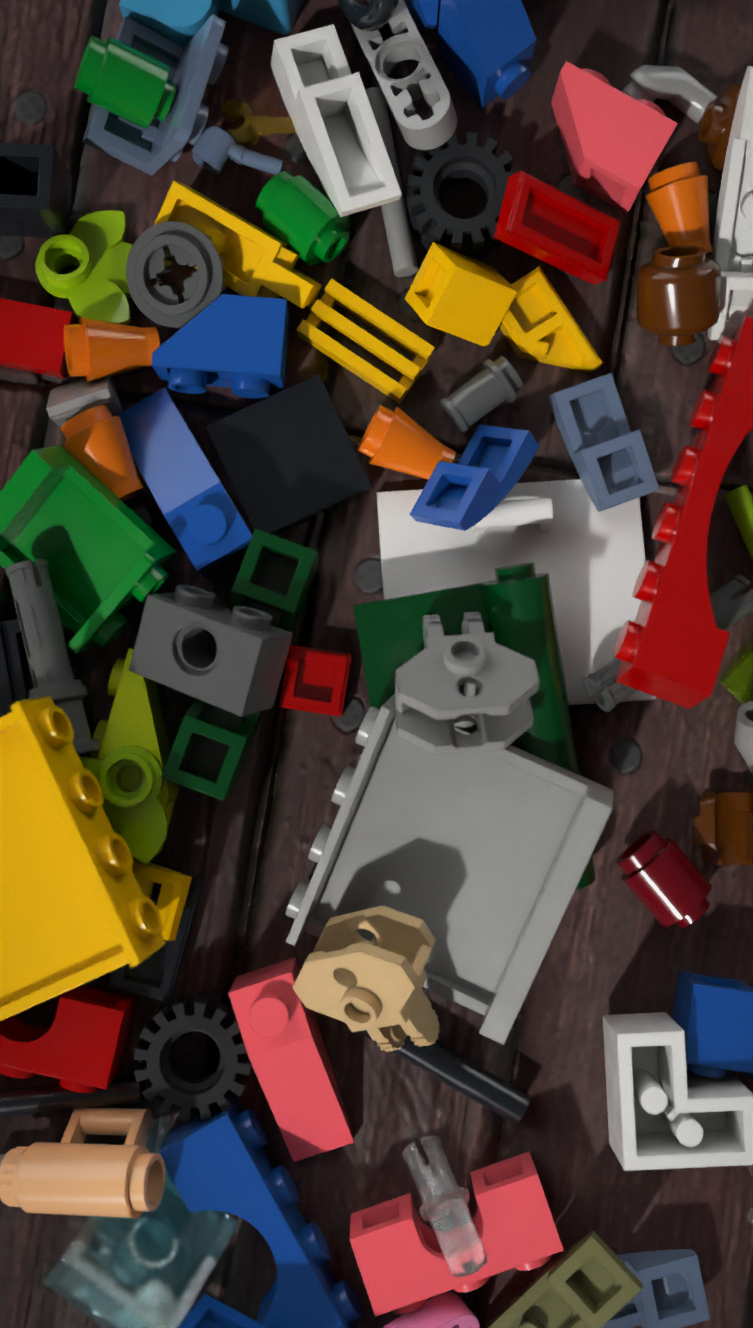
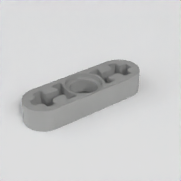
[351,0,457,150]

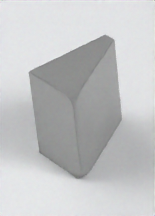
[46,376,123,428]

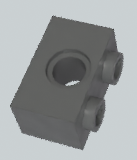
[129,585,293,717]

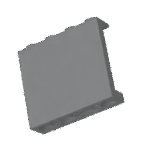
[285,694,614,1045]

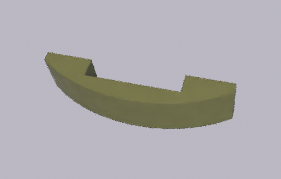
[483,1231,643,1328]

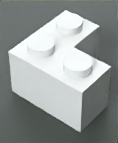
[603,1012,753,1171]

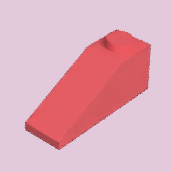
[228,957,354,1162]

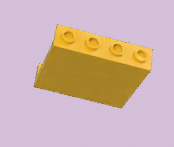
[0,696,166,1021]

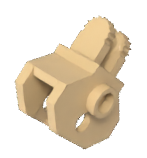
[293,905,440,1052]

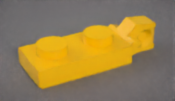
[153,180,323,309]

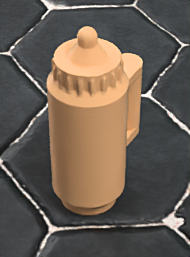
[0,1107,166,1218]

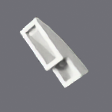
[270,24,402,217]

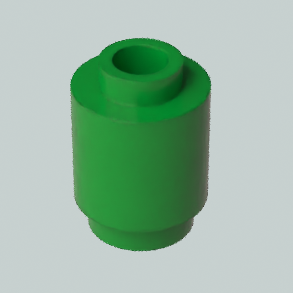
[74,35,176,129]
[256,171,349,266]

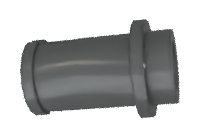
[440,356,524,433]

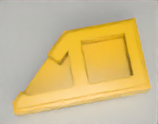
[499,266,603,373]

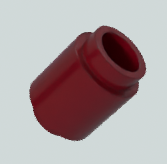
[616,830,712,928]

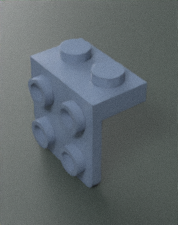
[82,15,228,176]

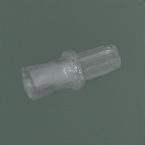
[402,1135,487,1277]

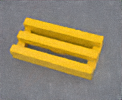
[296,278,435,404]

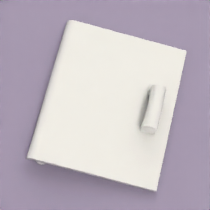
[377,479,656,705]

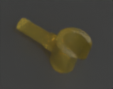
[220,99,297,149]

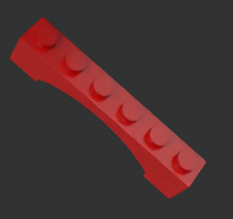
[613,316,753,709]

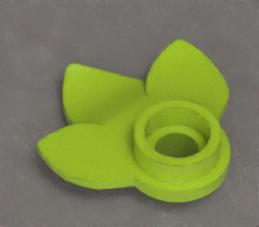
[35,210,157,325]
[79,745,168,864]

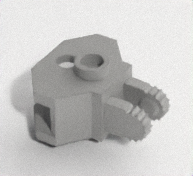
[395,612,539,755]

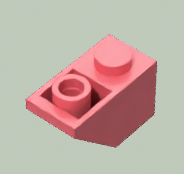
[551,61,678,214]

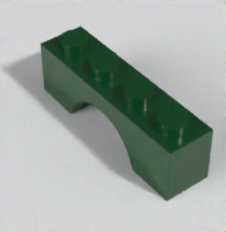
[161,528,321,801]

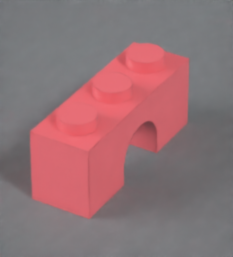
[349,1151,564,1317]

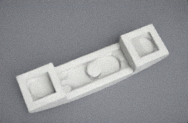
[708,66,753,340]

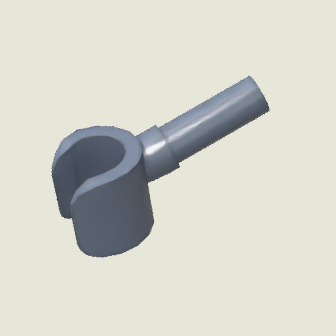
[192,126,283,175]

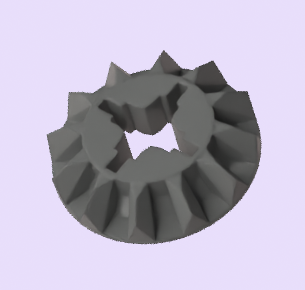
[126,221,226,328]

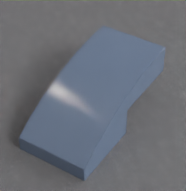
[547,373,660,512]
[602,1249,710,1328]

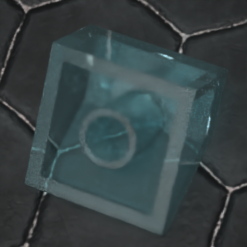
[42,1170,239,1328]

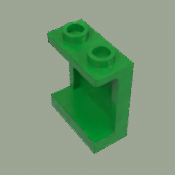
[0,445,176,655]

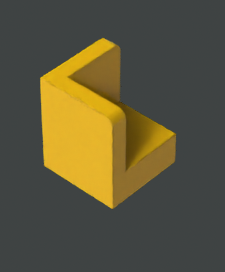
[404,242,518,346]

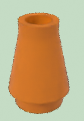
[646,162,713,256]
[64,317,160,382]
[61,405,145,502]
[357,405,456,480]

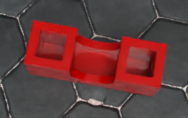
[0,985,136,1093]

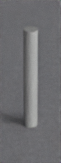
[365,87,418,277]

